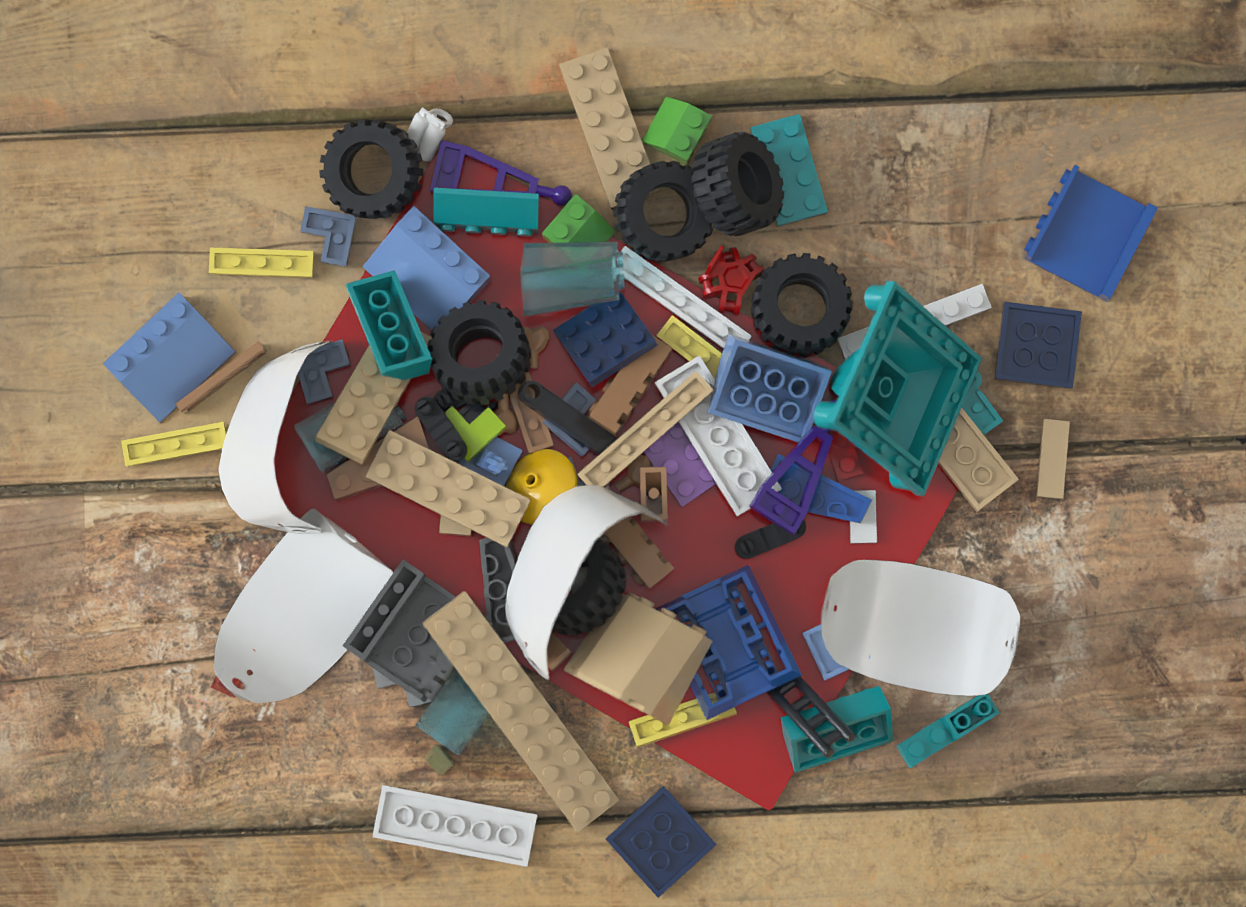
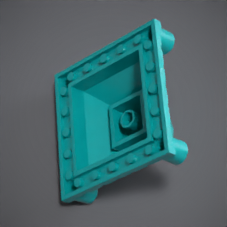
[813,281,982,496]

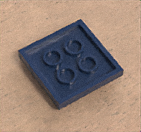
[553,288,658,387]
[994,302,1082,389]
[605,786,716,898]

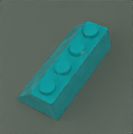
[434,188,540,237]
[345,270,432,380]
[781,686,894,773]

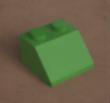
[642,97,712,165]
[542,194,616,271]

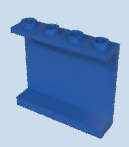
[1024,165,1158,302]

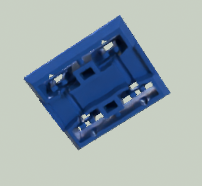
[655,565,802,720]

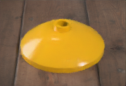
[506,449,578,525]

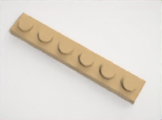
[577,371,714,487]

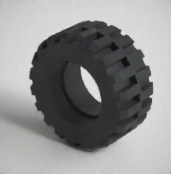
[319,119,423,219]
[691,132,784,237]
[613,161,714,262]
[751,253,853,357]
[427,300,532,405]
[551,538,626,636]

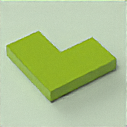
[445,406,507,462]

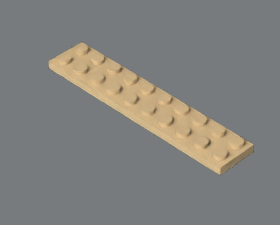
[422,591,619,832]

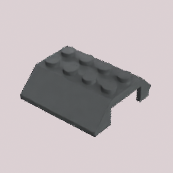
[343,559,484,703]

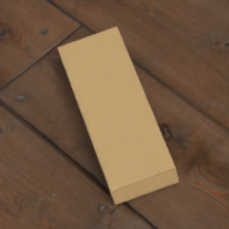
[1036,419,1070,499]

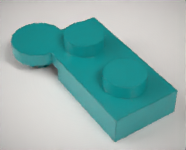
[962,371,1003,435]

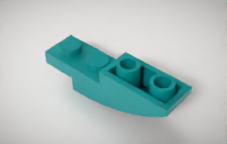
[896,694,1000,768]

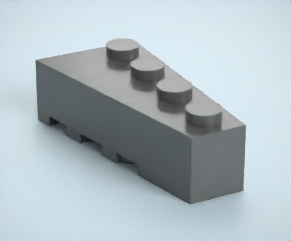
[479,537,518,644]

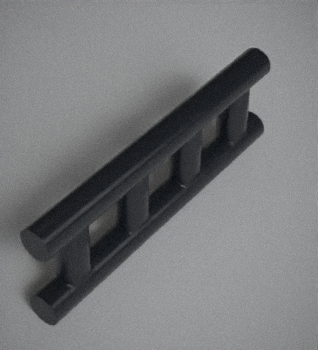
[766,676,855,758]

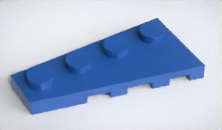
[770,454,872,524]

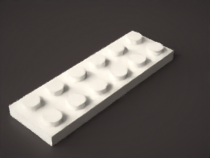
[655,355,782,517]
[372,785,537,867]

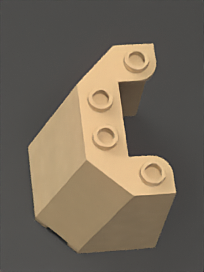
[564,592,712,725]

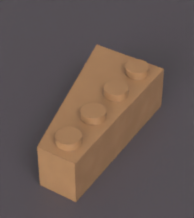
[588,335,672,437]
[327,417,430,501]
[600,486,674,588]

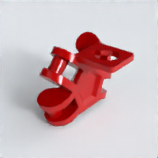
[698,245,765,315]

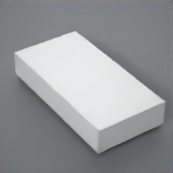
[850,490,877,544]

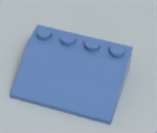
[363,206,491,330]
[103,293,236,423]
[708,334,832,442]

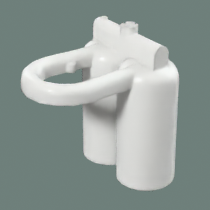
[407,107,453,162]

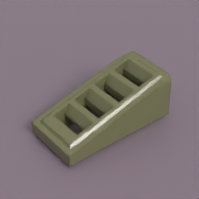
[425,744,456,776]

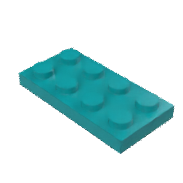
[750,114,828,227]

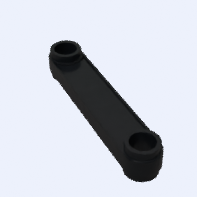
[518,380,618,456]

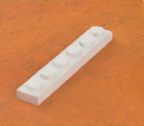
[610,246,752,349]
[837,284,992,360]

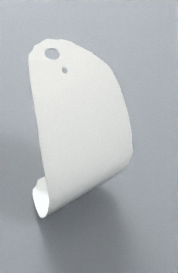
[219,341,332,534]
[505,485,668,680]
[214,509,393,703]
[821,560,1020,696]

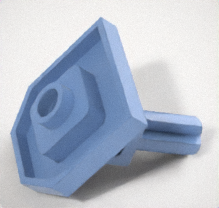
[458,437,523,486]

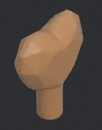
[523,327,550,369]
[495,393,519,436]
[615,455,650,492]

